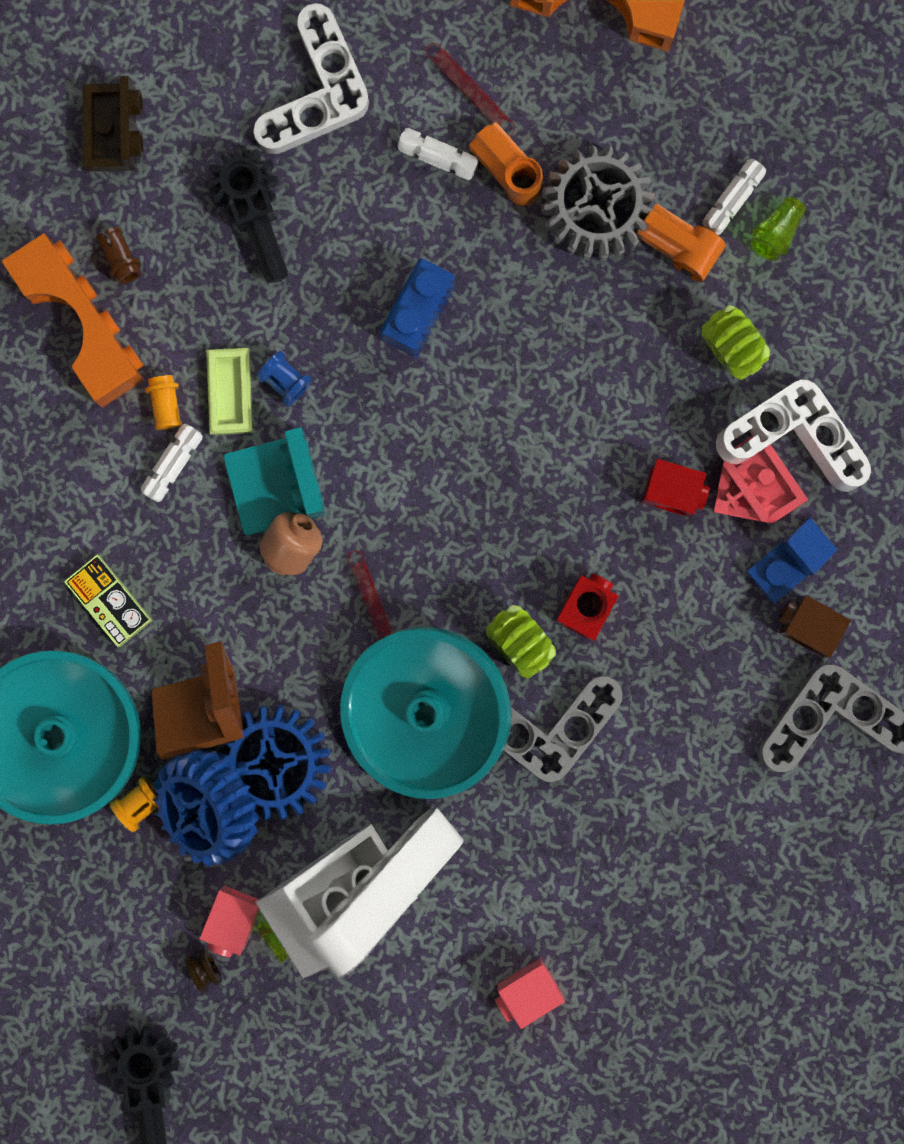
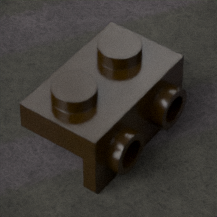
[82,76,144,172]

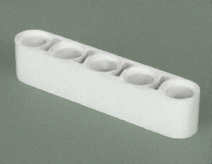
[308,807,464,977]

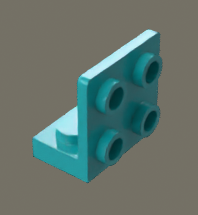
[224,427,327,536]

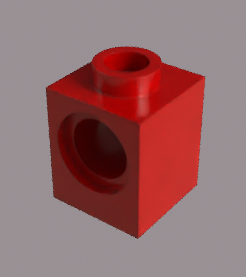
[641,459,710,518]
[555,573,619,642]

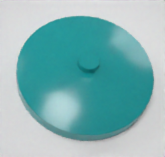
[340,627,511,799]
[0,651,141,825]

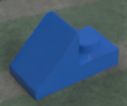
[745,518,837,604]

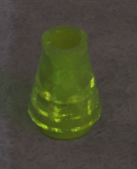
[750,196,806,261]

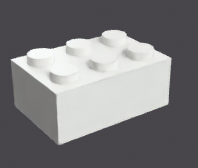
[256,824,418,978]

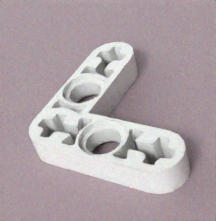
[254,3,369,154]
[716,380,871,492]

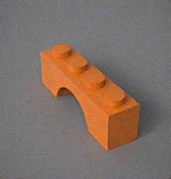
[510,0,685,52]
[2,233,144,408]

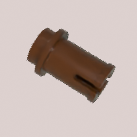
[96,227,142,284]

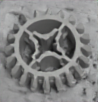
[541,145,655,261]

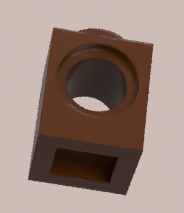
[778,595,852,658]

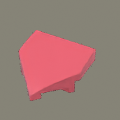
[714,436,808,524]

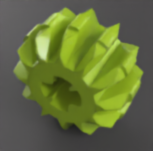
[702,305,770,380]
[486,605,556,679]

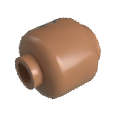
[259,512,323,575]

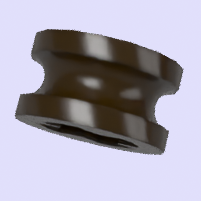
[185,948,222,993]

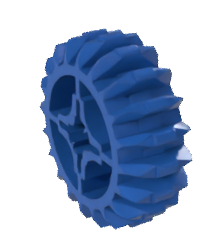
[217,705,331,821]
[153,749,259,867]

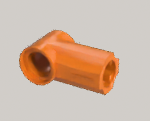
[469,122,543,206]
[636,203,726,282]

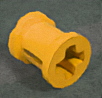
[110,776,158,832]

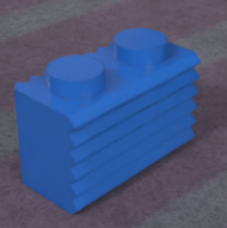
[379,257,455,358]

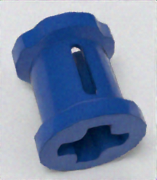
[256,351,313,407]

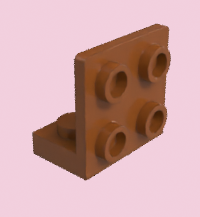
[152,641,244,759]

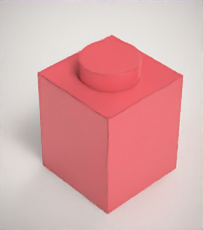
[200,885,260,957]
[495,957,565,1029]

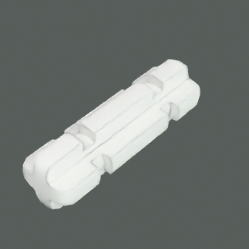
[398,128,478,180]
[702,159,766,235]
[141,424,202,502]

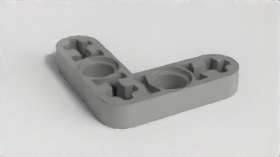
[759,665,904,772]
[504,676,622,782]

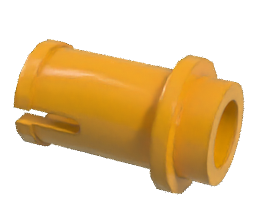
[145,375,182,430]

